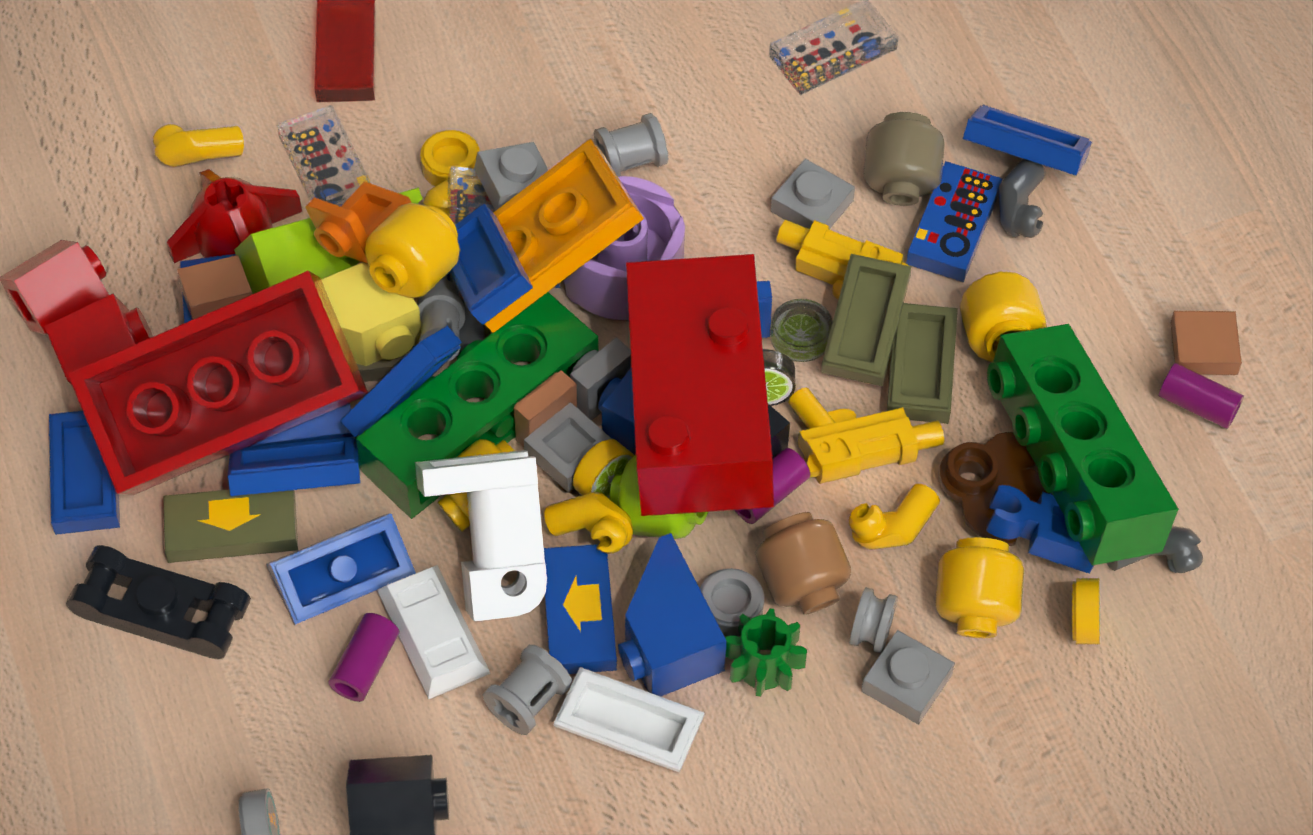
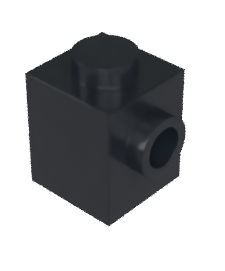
[346,755,449,835]

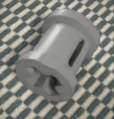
[594,113,668,177]
[483,645,572,735]

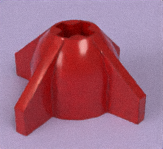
[167,169,302,263]

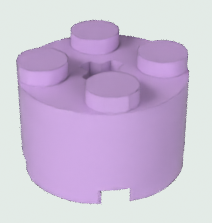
[563,176,685,321]

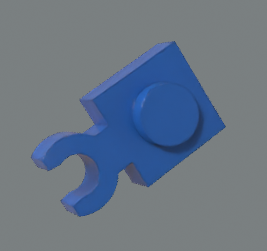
[986,485,1094,574]

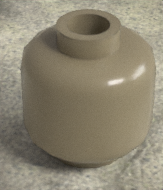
[864,112,945,206]

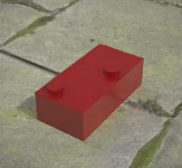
[626,254,774,516]
[67,270,368,495]

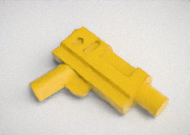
[776,220,909,300]
[788,387,944,484]

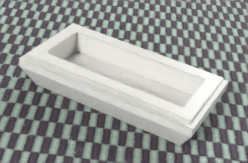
[377,565,490,699]
[554,667,704,773]

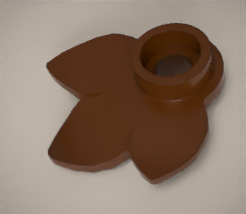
[939,432,1052,546]

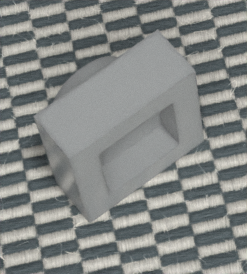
[474,142,548,211]
[771,159,855,229]
[570,337,632,421]
[524,402,612,492]
[861,630,955,725]

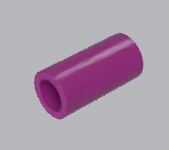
[1158,363,1244,429]
[734,448,811,524]
[328,613,399,702]

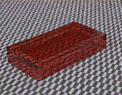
[315,0,376,102]

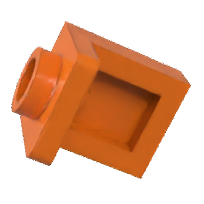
[305,181,411,264]

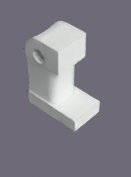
[415,450,547,621]

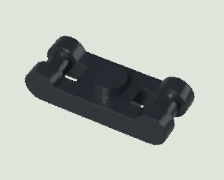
[66,545,251,659]

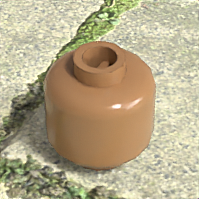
[756,512,851,615]

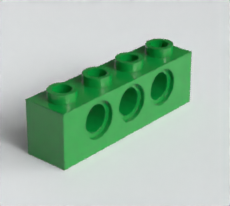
[356,292,599,519]
[987,324,1179,566]

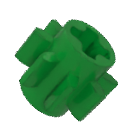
[725,608,808,697]

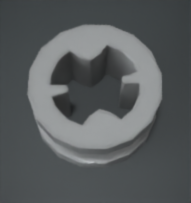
[850,587,898,653]

